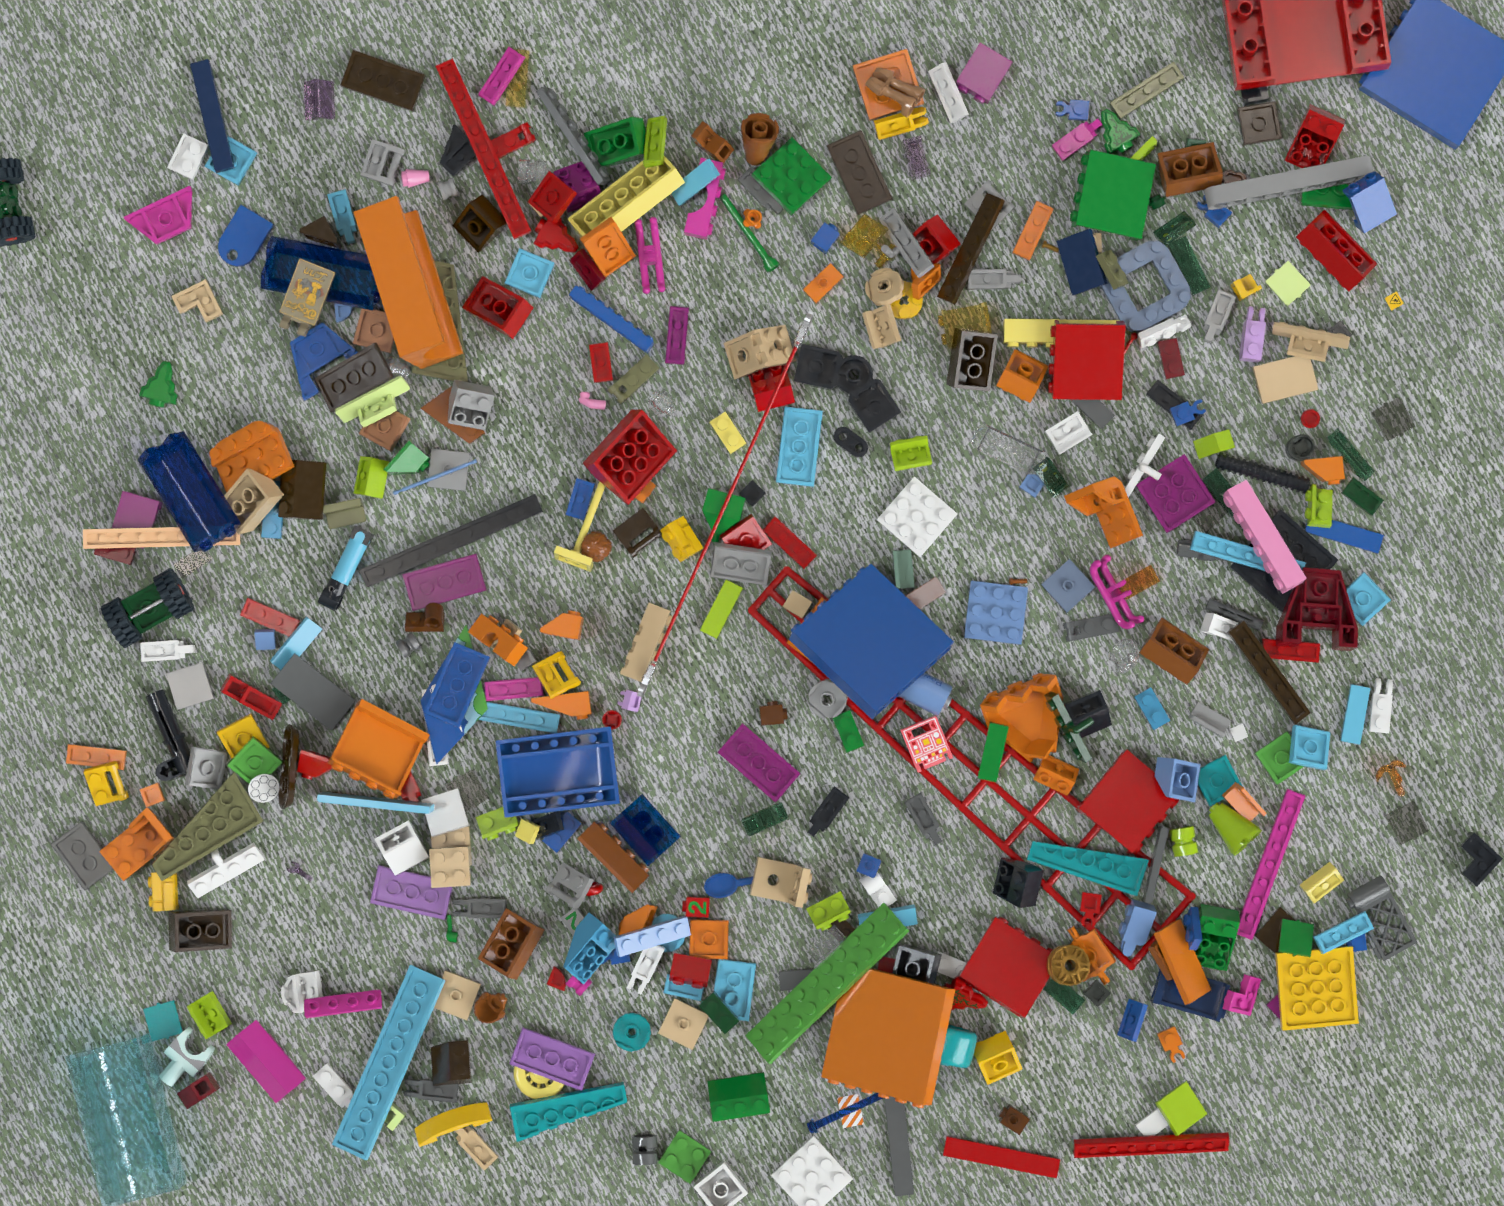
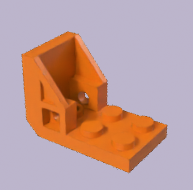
[1064,476,1143,549]
[99,807,174,881]

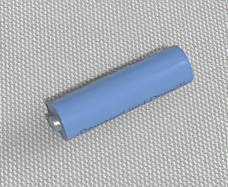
[899,673,953,716]

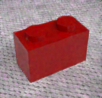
[669,953,712,989]

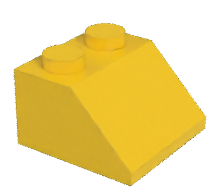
[974,1030,1022,1085]

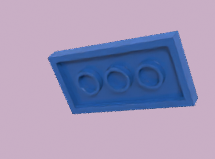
[424,642,490,728]

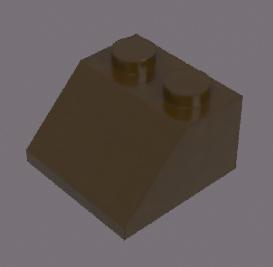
[452,194,507,253]
[431,1040,472,1086]

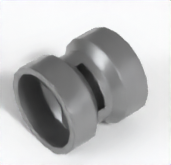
[395,632,422,658]

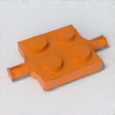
[1067,926,1116,985]

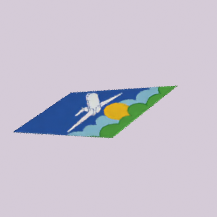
[420,625,488,765]

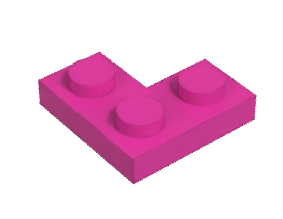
[1223,974,1261,1016]

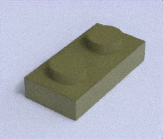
[1096,250,1129,290]

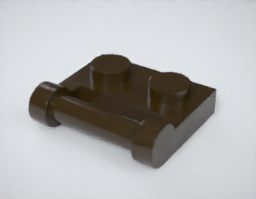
[613,508,662,558]

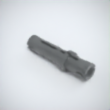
[1205,598,1264,631]

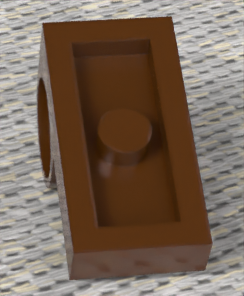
[405,603,445,632]

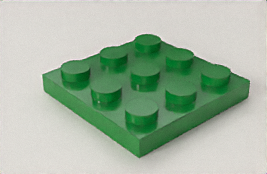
[751,137,832,216]

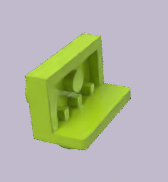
[890,436,932,471]
[187,991,232,1039]

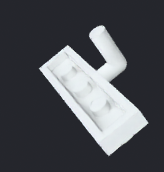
[1123,434,1165,498]
[187,843,264,898]

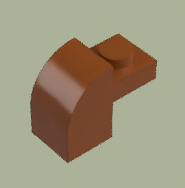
[691,121,735,163]

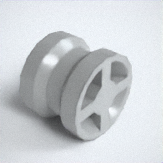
[438,177,458,200]

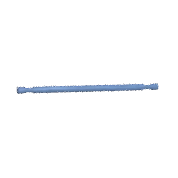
[393,459,477,495]

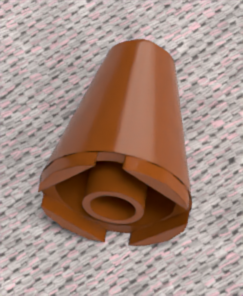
[741,113,779,166]

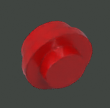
[1301,409,1320,429]

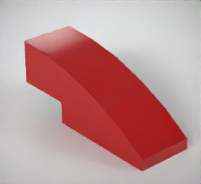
[220,673,282,720]

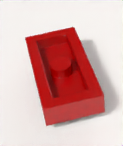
[589,342,613,383]

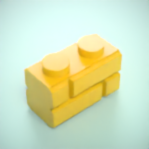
[660,516,703,563]
[148,872,179,911]

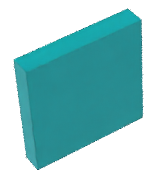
[1198,755,1243,807]

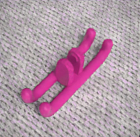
[634,217,665,294]
[1090,555,1144,629]

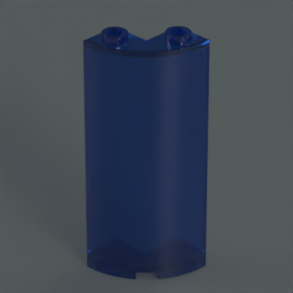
[138,431,241,552]

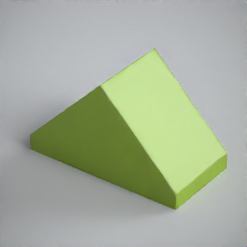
[1193,430,1235,459]

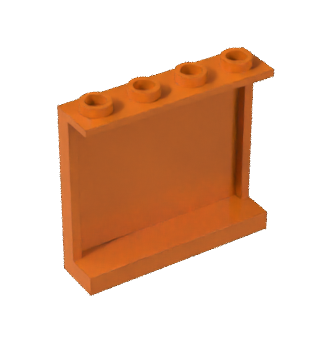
[328,699,430,799]

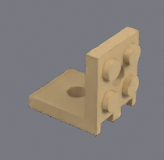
[723,325,796,380]
[749,857,812,908]

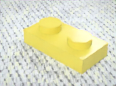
[709,412,746,454]

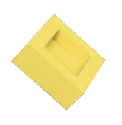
[515,818,540,844]

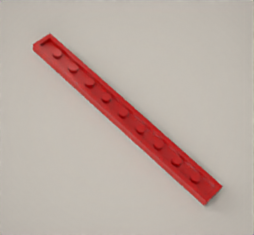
[435,58,532,240]

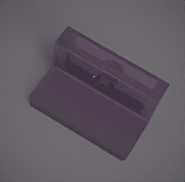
[304,79,335,121]

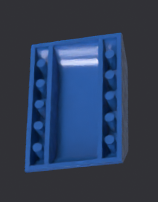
[496,727,620,818]

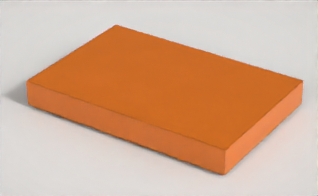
[580,217,636,278]

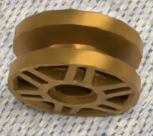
[1046,945,1090,986]

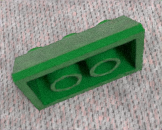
[707,1072,770,1122]

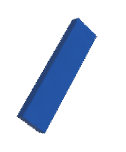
[1304,520,1384,554]

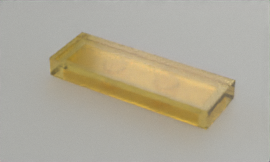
[505,49,530,108]

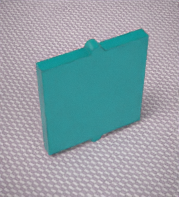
[143,1000,183,1042]

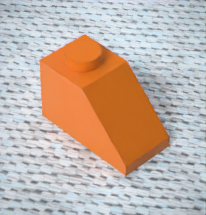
[1301,456,1345,485]
[618,904,657,935]

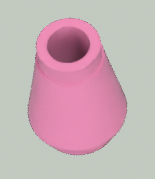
[401,169,430,188]

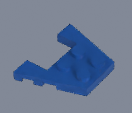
[290,322,358,401]

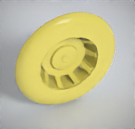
[514,1066,564,1099]

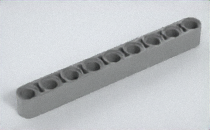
[1204,156,1374,210]

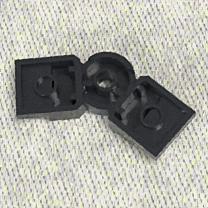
[794,344,901,433]

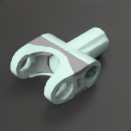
[159,1026,215,1087]

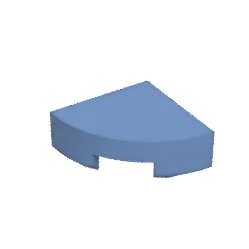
[334,301,354,323]

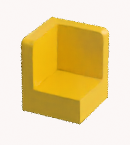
[1231,274,1262,301]

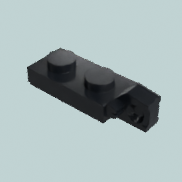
[807,786,849,837]

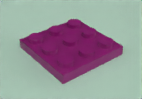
[1136,454,1215,533]

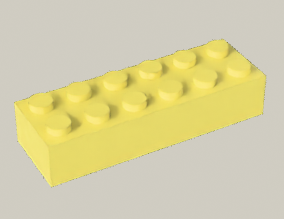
[568,156,685,237]

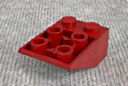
[1284,104,1345,168]

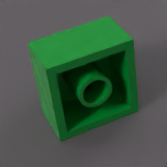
[702,488,746,543]

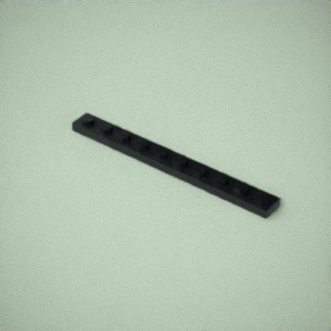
[359,494,543,588]

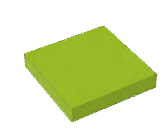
[1155,1081,1207,1136]

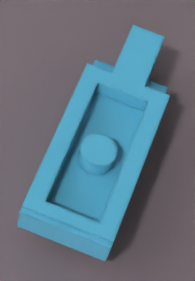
[327,189,357,245]

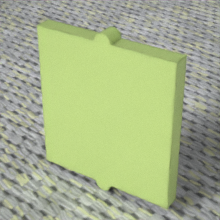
[1265,261,1310,306]

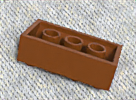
[577,821,650,893]

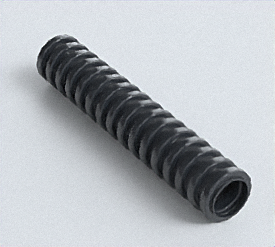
[1215,452,1310,494]

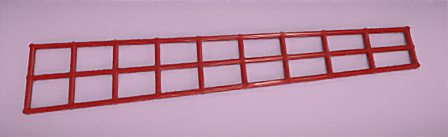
[748,566,1196,970]

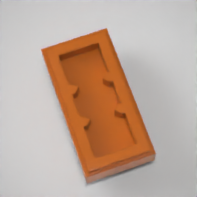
[803,263,844,304]

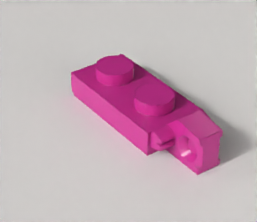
[1051,119,1102,162]

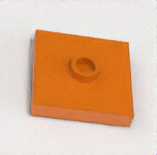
[689,919,729,959]

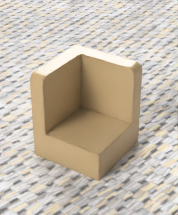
[783,591,812,619]

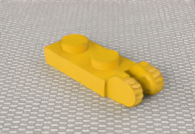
[874,107,929,140]

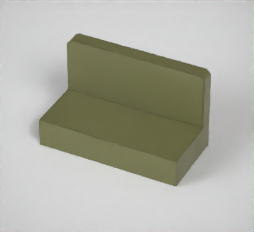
[323,498,366,529]

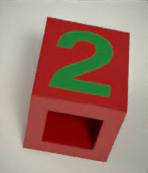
[682,896,710,918]

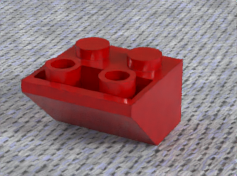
[748,364,795,412]

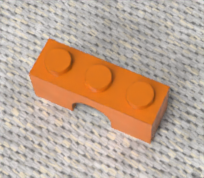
[468,613,528,667]

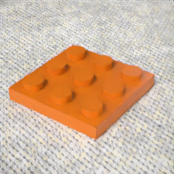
[852,49,924,121]

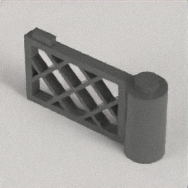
[1345,875,1418,961]

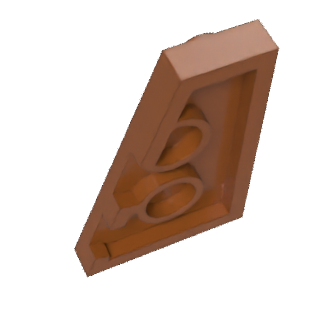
[420,386,485,444]

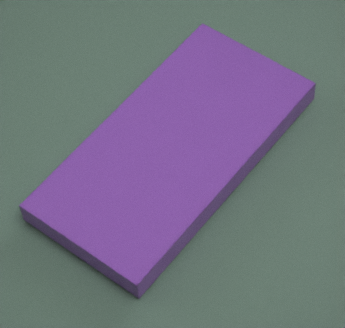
[370,865,453,920]
[509,1027,595,1091]

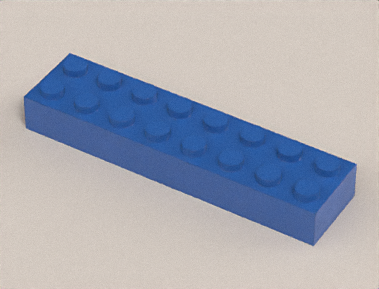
[569,285,654,353]

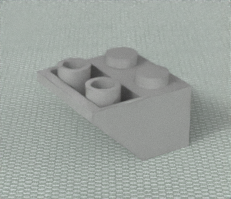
[448,380,495,430]

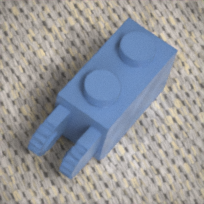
[1118,899,1157,957]

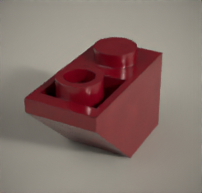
[177,1072,220,1109]

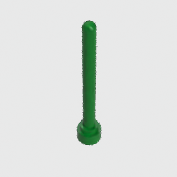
[720,194,780,273]

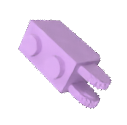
[1239,306,1266,363]

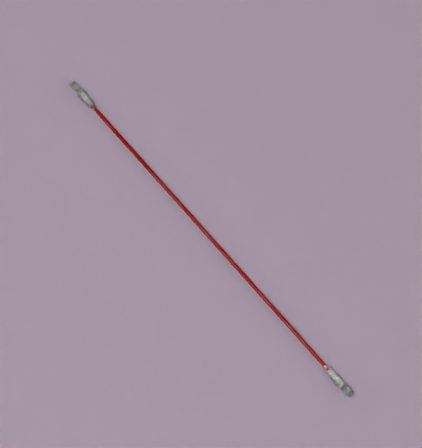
[637,311,814,698]

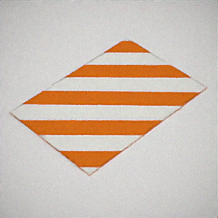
[837,1094,864,1128]

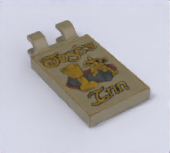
[279,258,336,337]

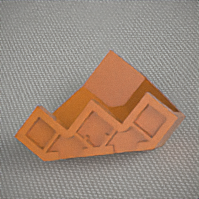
[980,673,1063,763]

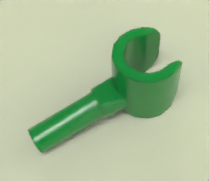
[446,915,458,943]

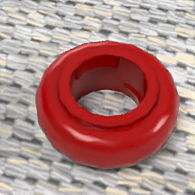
[586,882,603,896]

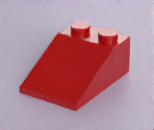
[462,276,534,339]

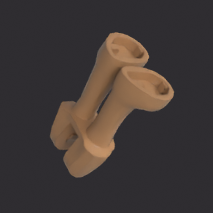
[866,67,925,118]

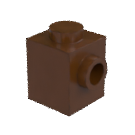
[759,701,788,726]
[998,1104,1030,1135]

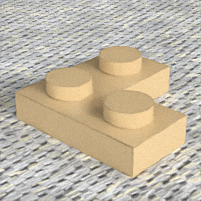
[171,279,223,323]

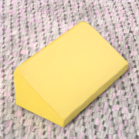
[1300,862,1344,904]

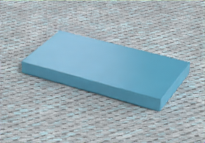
[776,407,823,487]

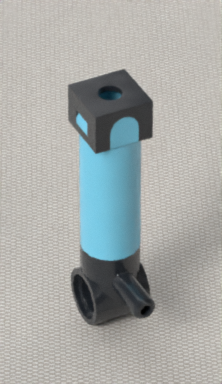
[318,526,374,612]

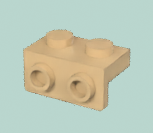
[862,304,901,349]

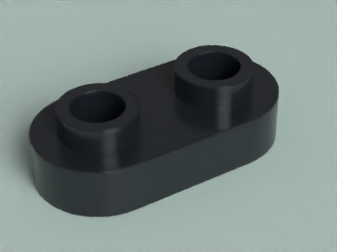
[833,427,868,458]

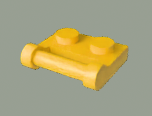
[532,651,581,699]
[83,761,129,806]

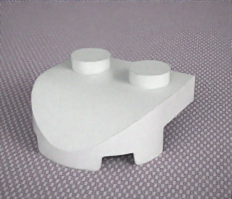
[281,971,323,1013]

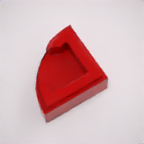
[547,966,566,991]

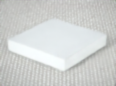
[421,788,469,837]

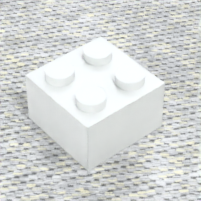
[694,1160,748,1206]

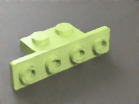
[335,376,410,427]

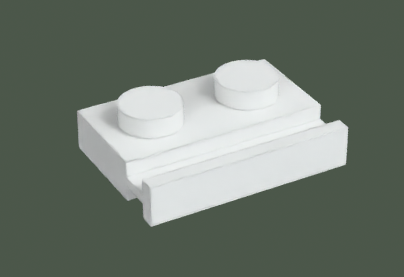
[167,133,209,180]
[1045,411,1092,455]

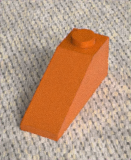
[531,691,592,720]

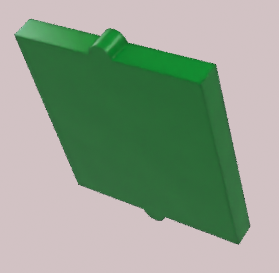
[1278,919,1314,957]

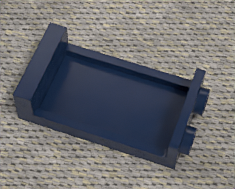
[1150,968,1232,1022]

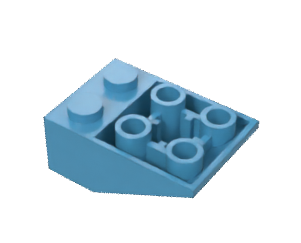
[563,912,616,984]

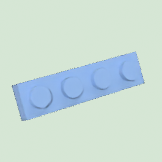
[613,916,691,957]

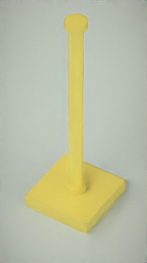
[554,481,605,572]

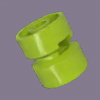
[1169,826,1199,857]

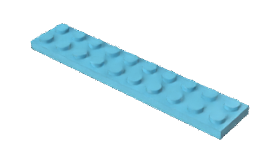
[332,965,446,1160]

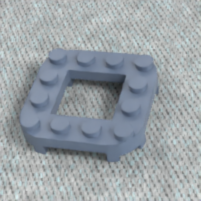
[1100,241,1191,333]

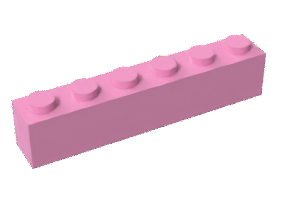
[1223,480,1307,594]

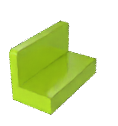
[353,456,389,499]

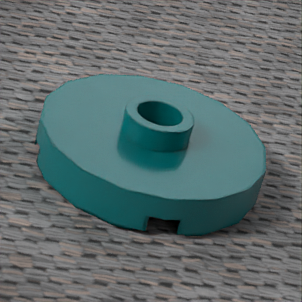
[612,1012,651,1052]

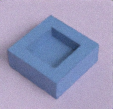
[1019,471,1045,498]
[254,629,276,650]

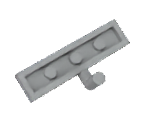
[879,208,935,278]

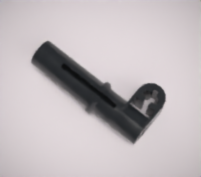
[146,690,190,781]

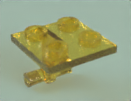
[840,214,895,269]

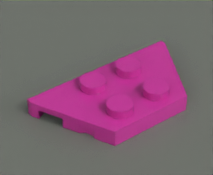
[124,186,192,245]

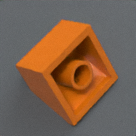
[996,349,1048,403]
[540,610,584,641]

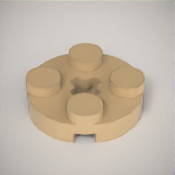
[865,268,904,306]

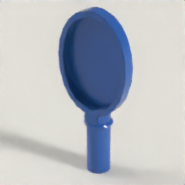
[704,873,753,898]

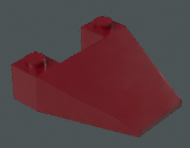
[1276,567,1358,651]

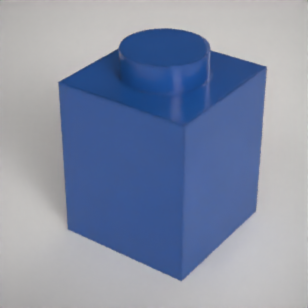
[811,222,840,255]

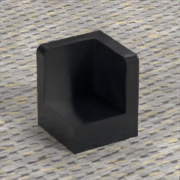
[1240,86,1269,106]

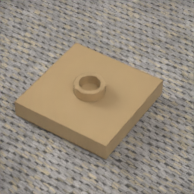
[434,970,481,1020]
[658,998,709,1050]

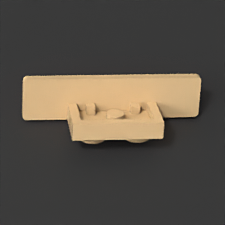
[1272,322,1350,362]

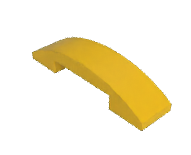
[415,1102,492,1147]

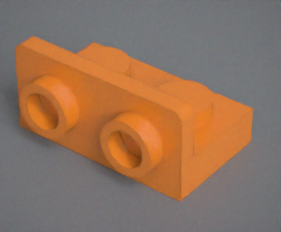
[1033,755,1079,795]

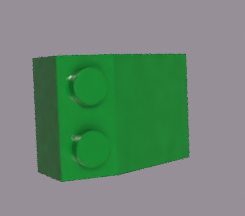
[584,117,646,167]

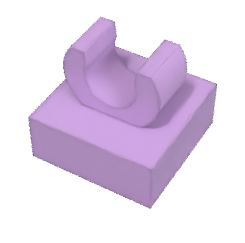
[618,690,641,712]

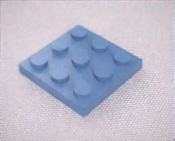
[964,581,1028,645]

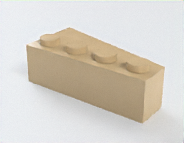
[620,603,673,682]

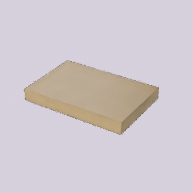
[1252,356,1318,404]

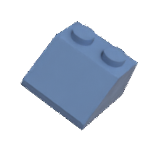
[1155,757,1201,802]

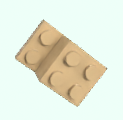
[429,826,472,888]

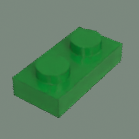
[832,710,864,753]

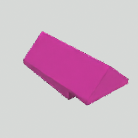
[226,1019,306,1103]

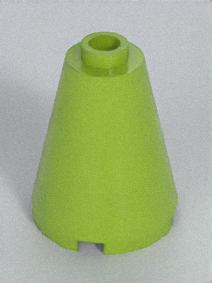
[1209,803,1262,856]

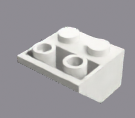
[375,820,430,876]

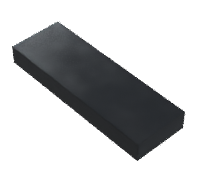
[1146,380,1203,430]

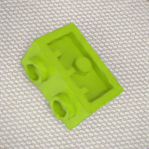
[1304,484,1333,528]
[475,807,519,841]
[806,891,851,931]

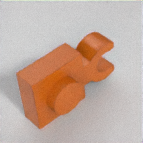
[1156,1026,1185,1063]

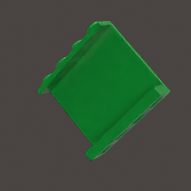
[1070,149,1156,241]

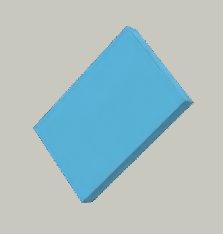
[714,959,756,1021]

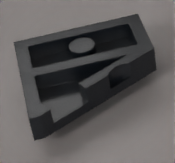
[440,124,476,178]

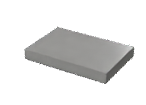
[710,542,772,586]

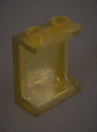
[937,302,992,350]

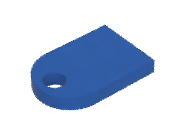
[218,205,274,267]

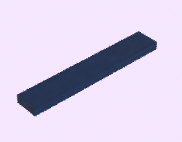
[190,59,235,173]

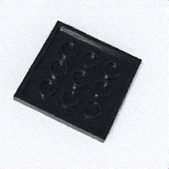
[1229,509,1338,613]

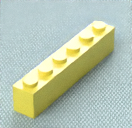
[1003,319,1120,348]

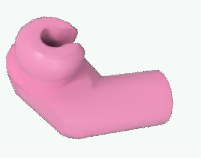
[578,392,606,410]

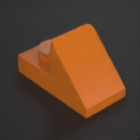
[911,263,941,300]

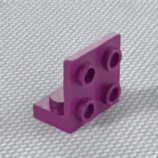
[553,161,601,213]

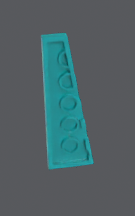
[1026,841,1149,896]
[510,1082,627,1142]

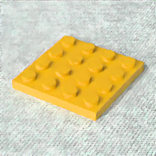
[1275,946,1359,1031]

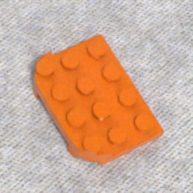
[209,421,295,493]

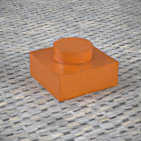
[140,783,165,808]

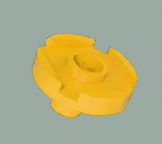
[891,281,923,320]

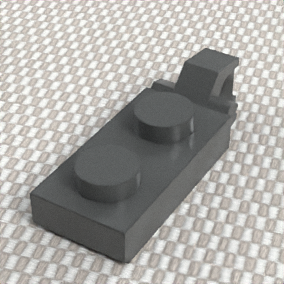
[738,166,783,215]
[904,792,942,845]

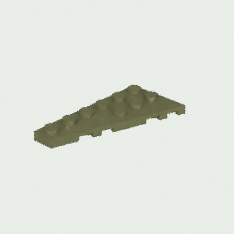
[412,261,468,382]
[152,772,263,881]

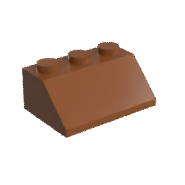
[1157,142,1223,197]
[1139,617,1209,685]
[478,908,545,980]

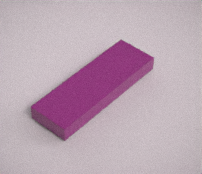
[665,306,689,365]

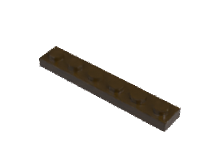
[937,193,1005,305]
[1227,621,1311,724]

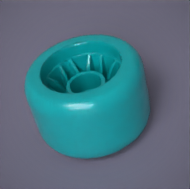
[940,1024,977,1068]

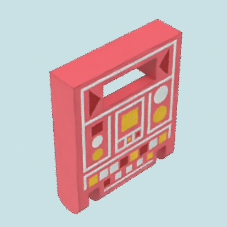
[900,715,953,772]

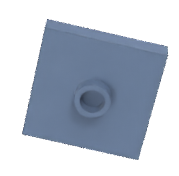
[1041,559,1095,613]

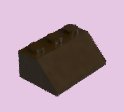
[946,328,998,392]
[278,460,327,520]

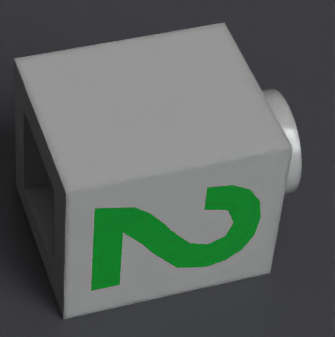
[561,908,585,936]

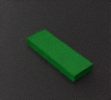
[977,722,1009,782]

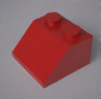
[913,214,961,264]

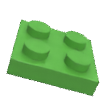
[1254,731,1304,785]
[227,736,282,783]
[658,1129,711,1184]

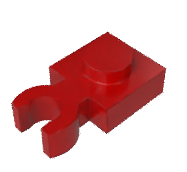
[1079,892,1102,927]

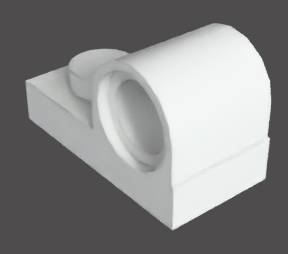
[1200,612,1238,642]
[859,873,897,907]

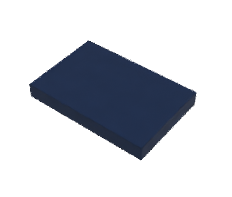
[1056,229,1108,296]

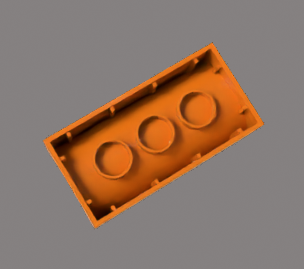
[353,196,464,369]

